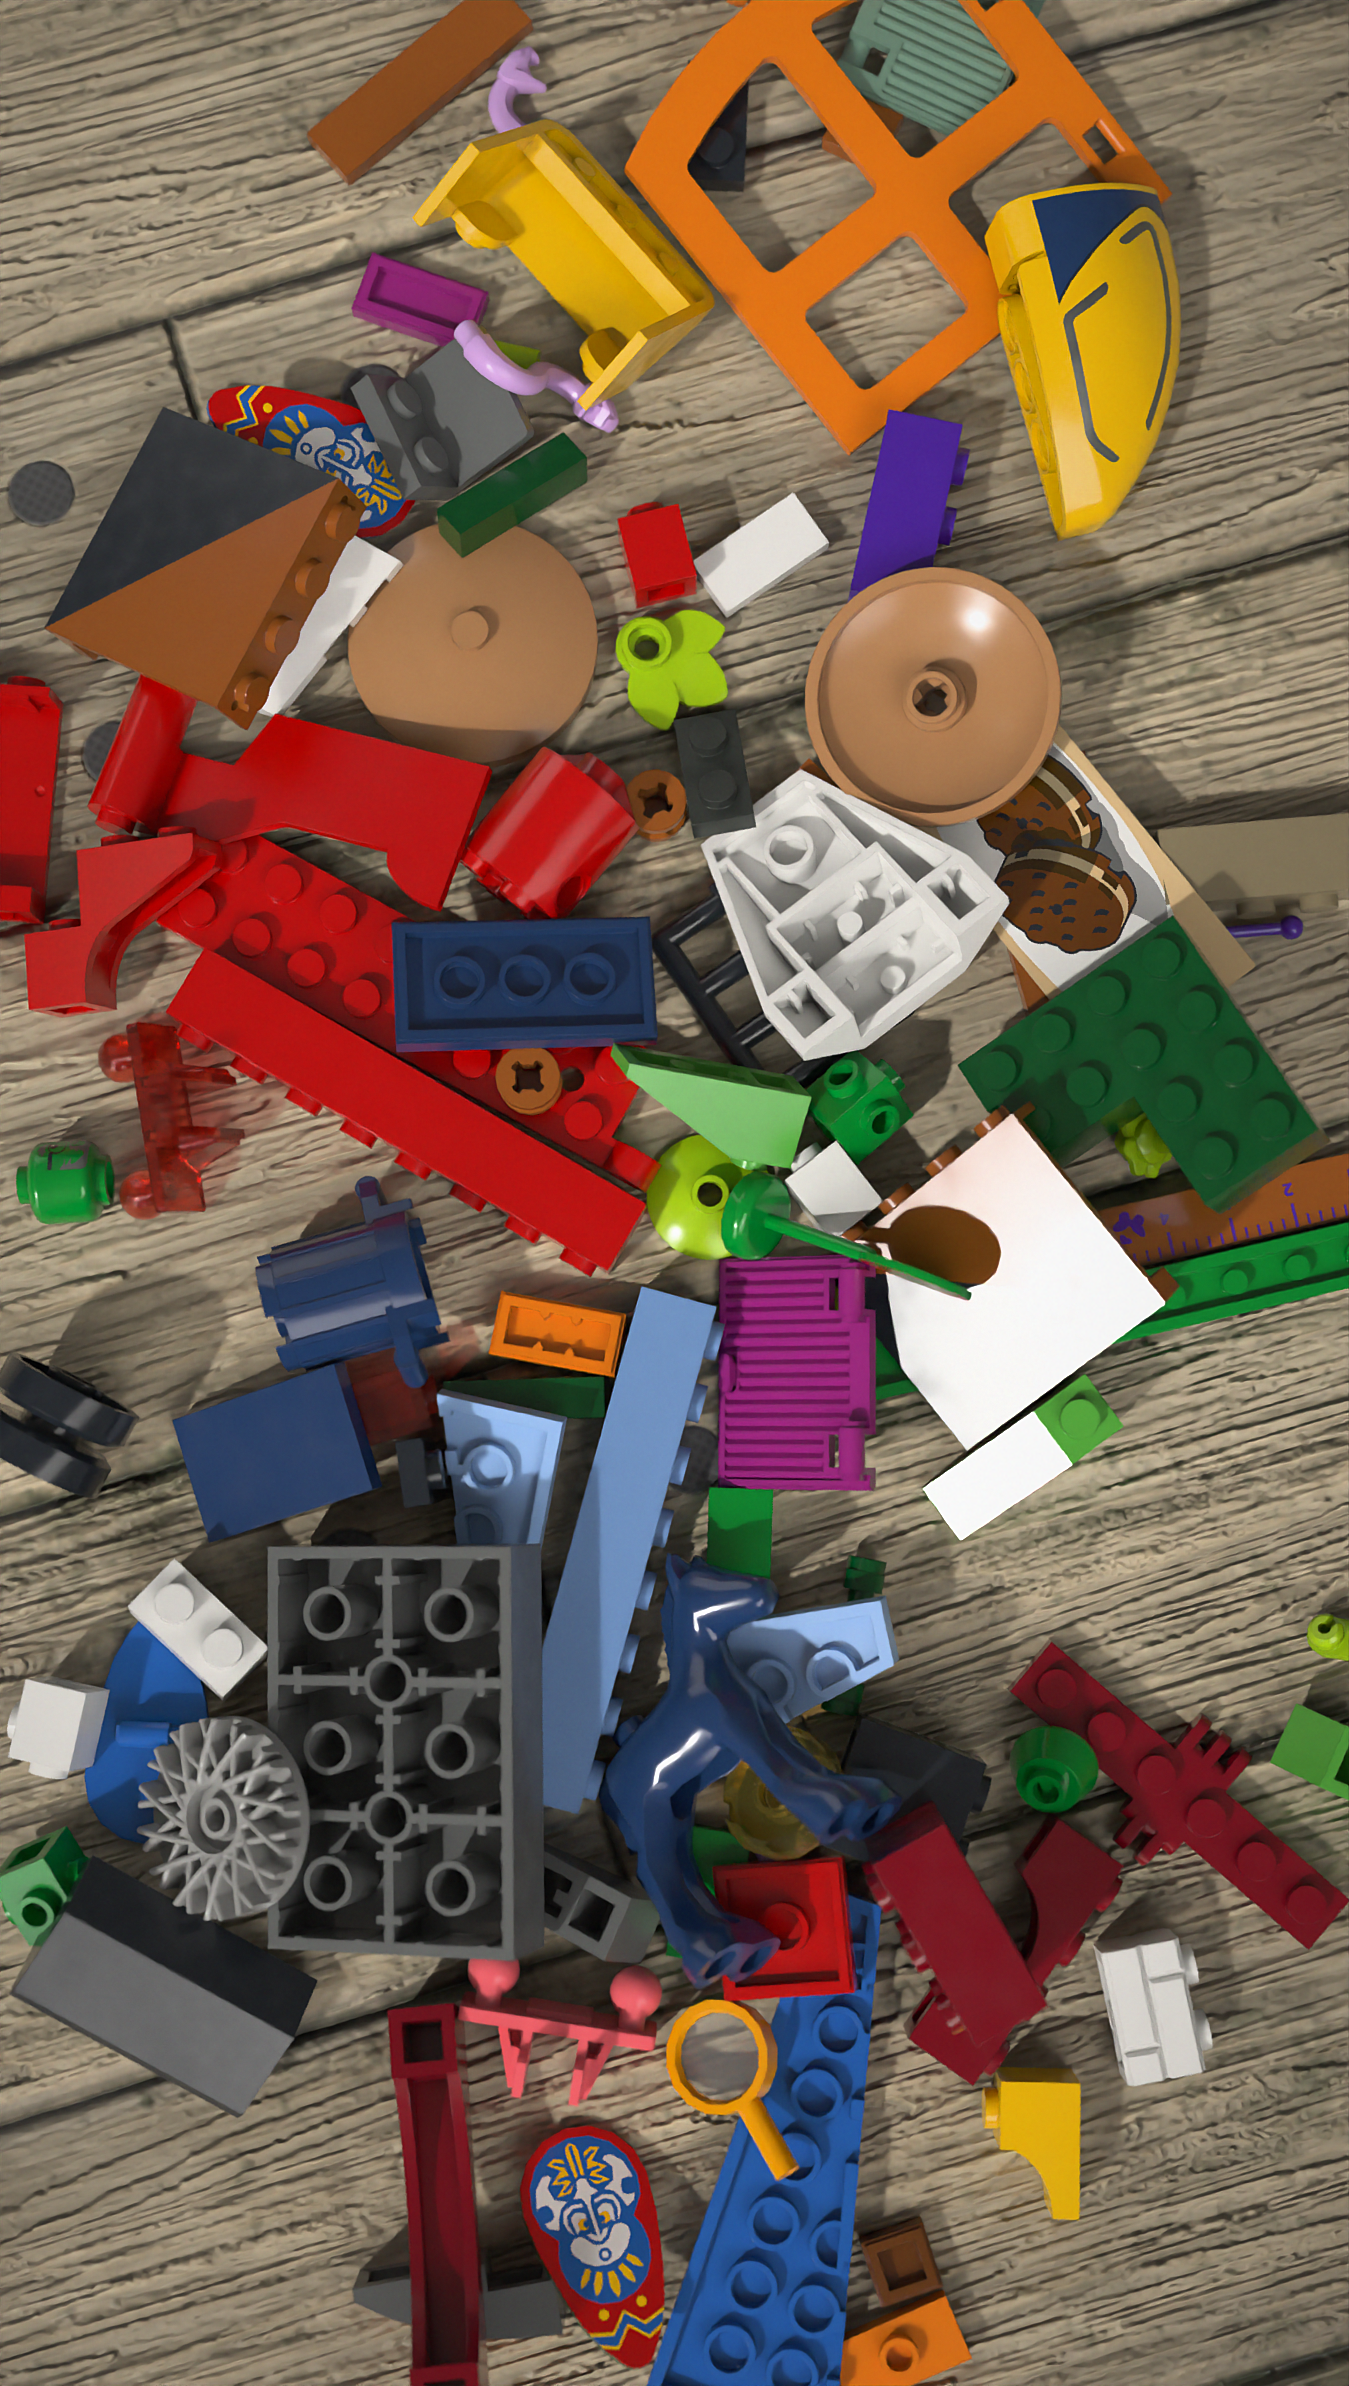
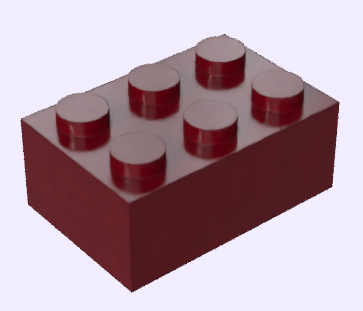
[861,1800,1048,2048]

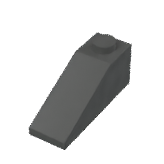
[544,1842,660,1964]

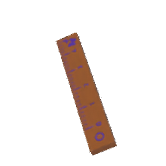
[1097,1153,1349,1267]

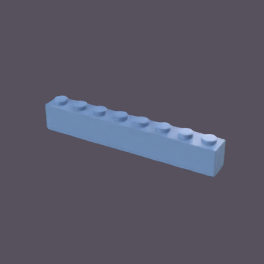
[542,1286,725,1814]

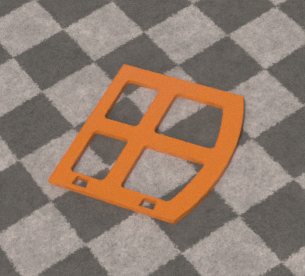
[624,0,1173,456]

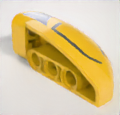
[984,183,1181,541]

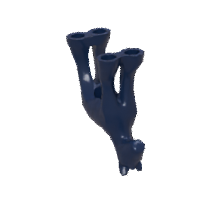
[598,1553,902,1988]

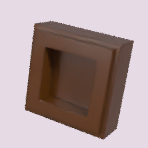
[859,2216,944,2308]

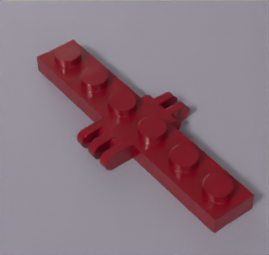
[1007,1640,1349,1950]

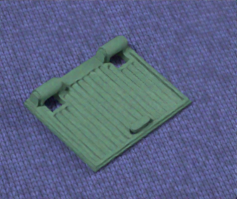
[837,0,1045,136]

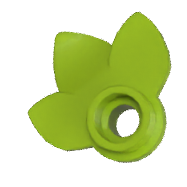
[616,610,728,731]

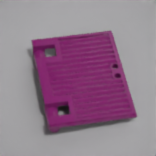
[718,1255,876,1491]

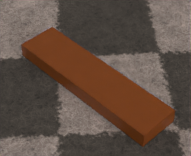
[307,0,533,186]

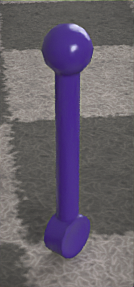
[1225,915,1304,940]

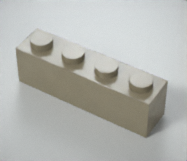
[1152,813,1349,919]

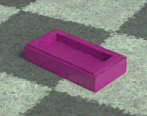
[351,252,490,347]

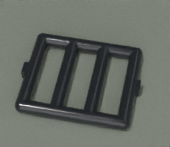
[651,883,916,1088]

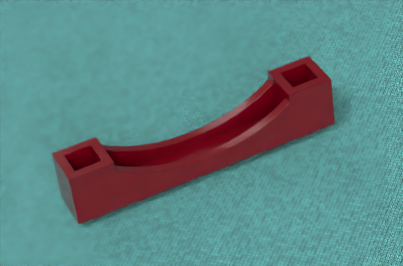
[387,2003,490,2386]

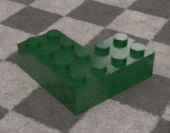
[957,915,1331,1215]

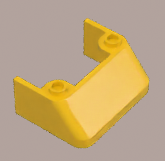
[412,119,715,411]

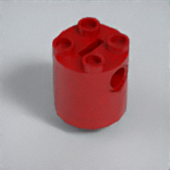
[459,747,639,919]

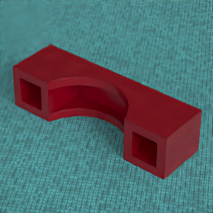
[903,1813,1124,2086]

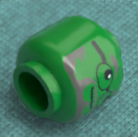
[16,1140,115,1225]

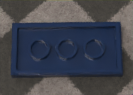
[392,916,658,1052]

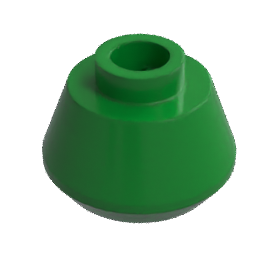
[1010,1726,1099,1813]

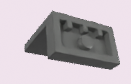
[351,325,534,501]

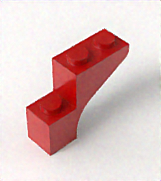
[24,826,222,1018]

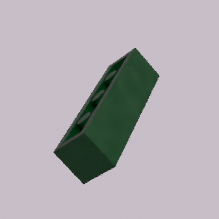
[437,432,587,558]
[443,1377,606,1419]

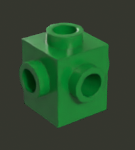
[806,1050,914,1166]
[0,1826,89,1947]

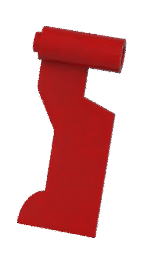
[87,674,493,912]

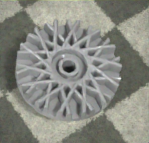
[137,1716,310,1921]

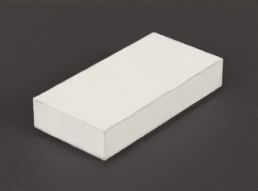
[693,493,829,618]

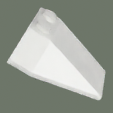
[701,769,1009,1061]

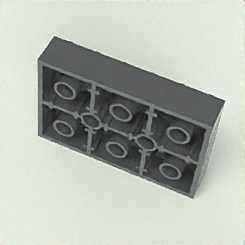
[268,1544,545,1961]

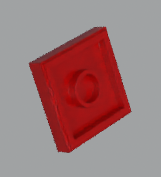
[712,1855,858,2001]

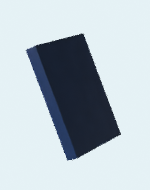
[172,1362,383,1543]

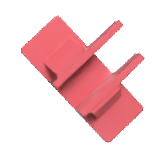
[458,1959,662,2106]

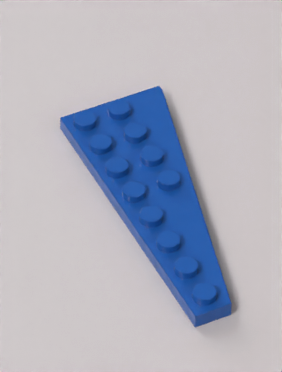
[646,1891,881,2386]

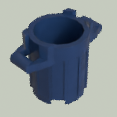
[255,1176,451,1388]

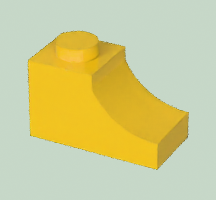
[982,2067,1080,2220]

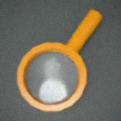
[666,1999,800,2181]

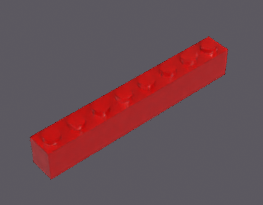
[165,947,648,1277]

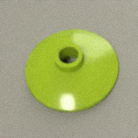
[647,1134,768,1260]

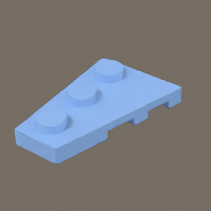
[437,1389,567,1549]
[726,1596,899,1724]

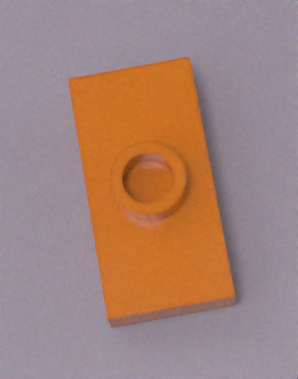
[489,1291,628,1379]
[840,2289,972,2386]

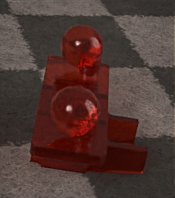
[97,1021,246,1220]

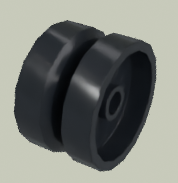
[0,1352,139,1499]

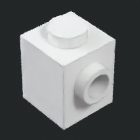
[7,1676,110,1779]

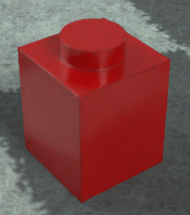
[617,502,697,609]

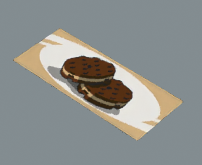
[913,691,1255,1000]

